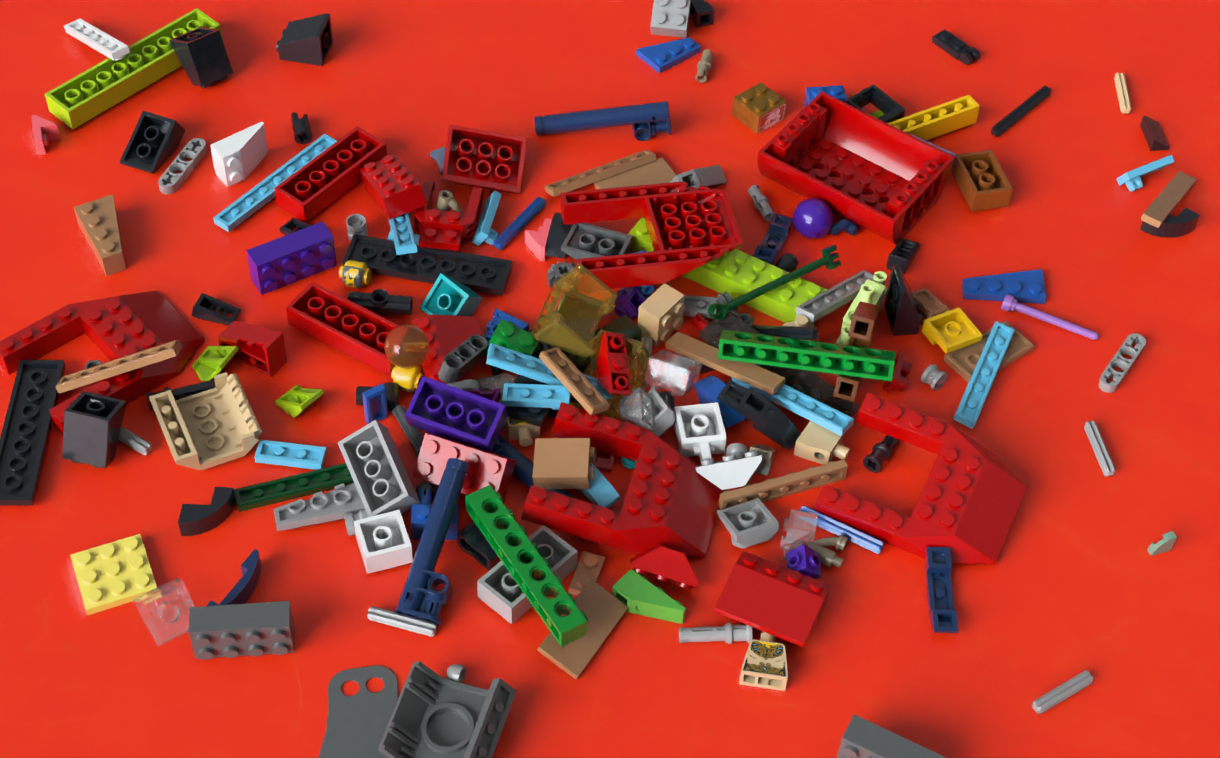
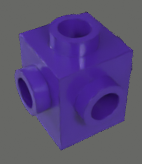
[609,287,646,320]
[786,544,821,579]

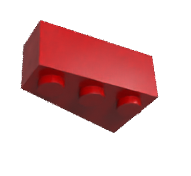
[218,320,287,377]

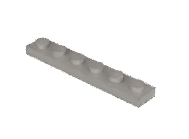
[795,270,874,322]

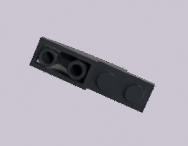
[717,380,801,450]

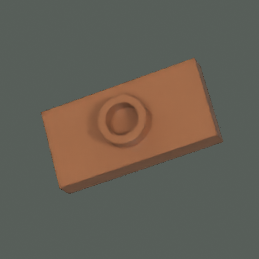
[912,288,949,318]

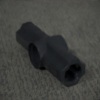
[348,289,413,317]

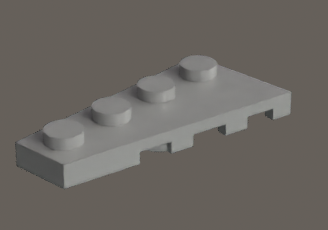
[273,483,365,531]

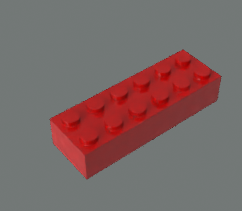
[274,126,387,223]
[286,282,416,377]

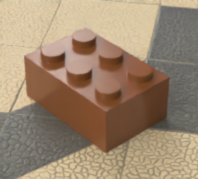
[951,150,1013,212]

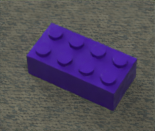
[246,221,337,295]
[404,376,508,452]

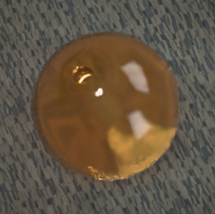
[384,324,429,370]

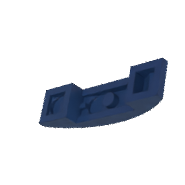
[753,213,793,265]
[926,547,958,633]
[206,549,261,606]

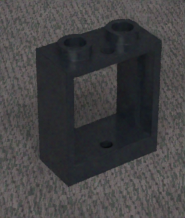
[845,84,906,123]

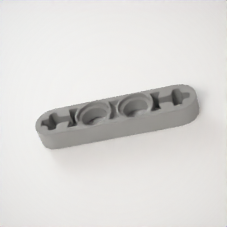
[158,138,207,194]
[1098,333,1146,393]

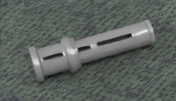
[679,623,752,644]

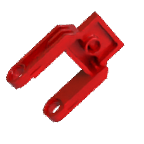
[414,181,484,251]

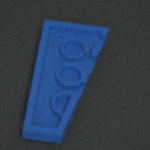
[961,269,1046,304]

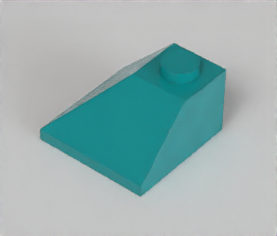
[420,273,482,316]

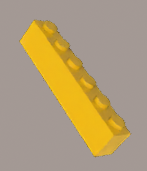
[887,95,980,141]

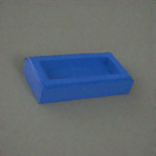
[362,383,388,424]

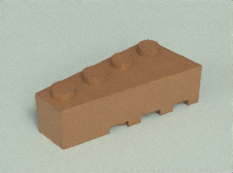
[74,194,126,276]

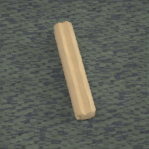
[1114,73,1132,114]

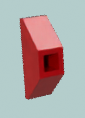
[596,332,632,396]
[629,543,699,589]

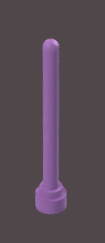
[1001,294,1099,340]

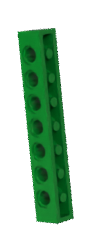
[718,330,896,381]
[465,485,589,647]

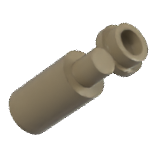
[436,190,463,214]
[808,534,848,567]

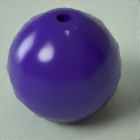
[793,198,834,239]

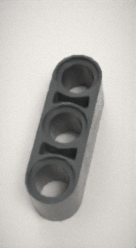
[438,335,488,383]

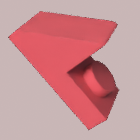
[31,115,60,155]
[525,218,552,262]

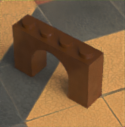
[833,301,881,402]

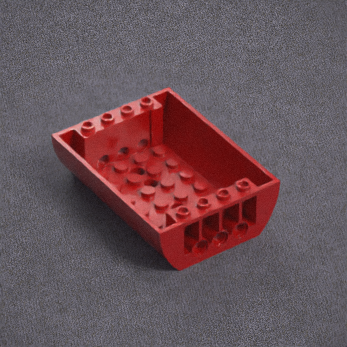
[758,92,955,245]

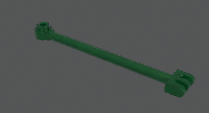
[708,245,841,320]

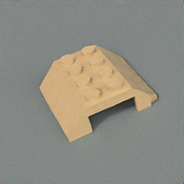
[149,372,262,471]

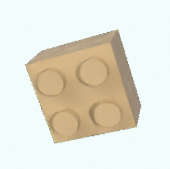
[637,283,685,347]

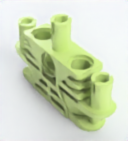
[836,271,887,345]

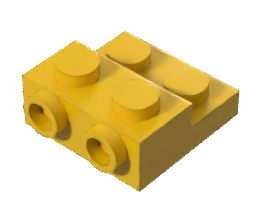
[922,308,983,354]

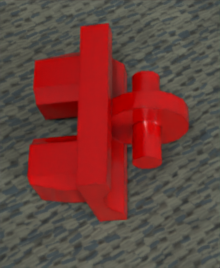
[883,351,913,393]

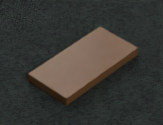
[594,158,676,189]
[943,320,1035,383]
[537,578,628,680]

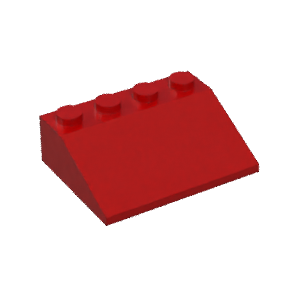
[442,125,527,194]
[412,314,495,386]
[714,551,831,647]

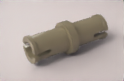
[695,49,714,83]

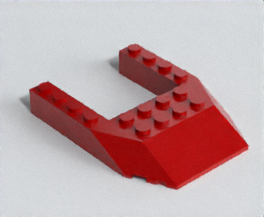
[561,182,743,292]
[0,291,205,435]
[815,393,1027,565]
[521,402,722,557]

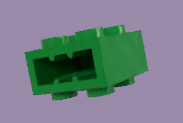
[484,319,540,357]

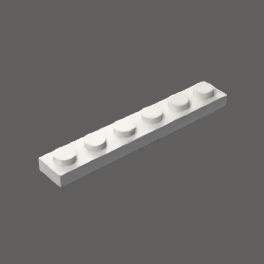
[64,18,130,60]

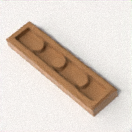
[539,347,610,415]

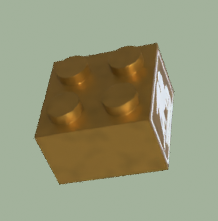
[732,82,787,134]

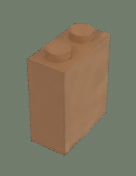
[532,438,596,489]

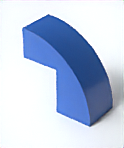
[693,375,745,428]

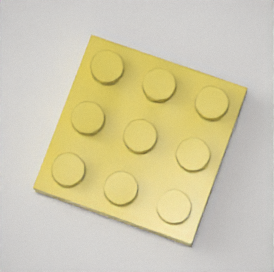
[70,534,159,616]

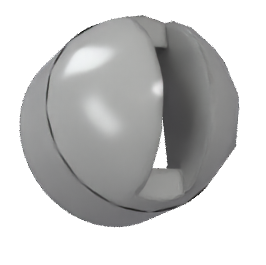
[446,664,466,683]

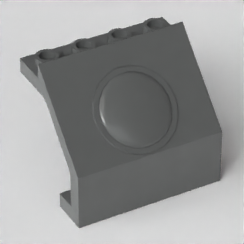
[378,661,517,758]

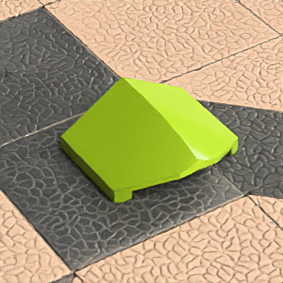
[192,346,239,382]
[275,385,324,419]

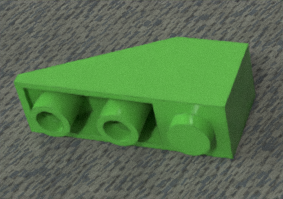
[612,569,686,624]

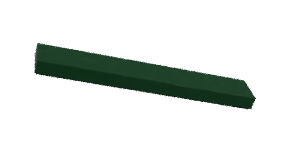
[234,463,354,512]

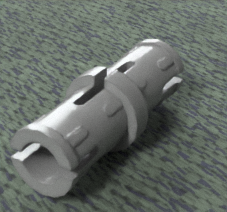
[748,185,775,221]

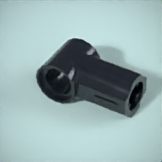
[356,382,401,411]

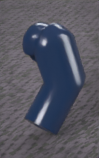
[829,219,859,236]

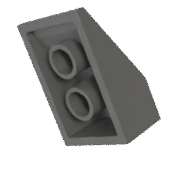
[561,223,633,260]

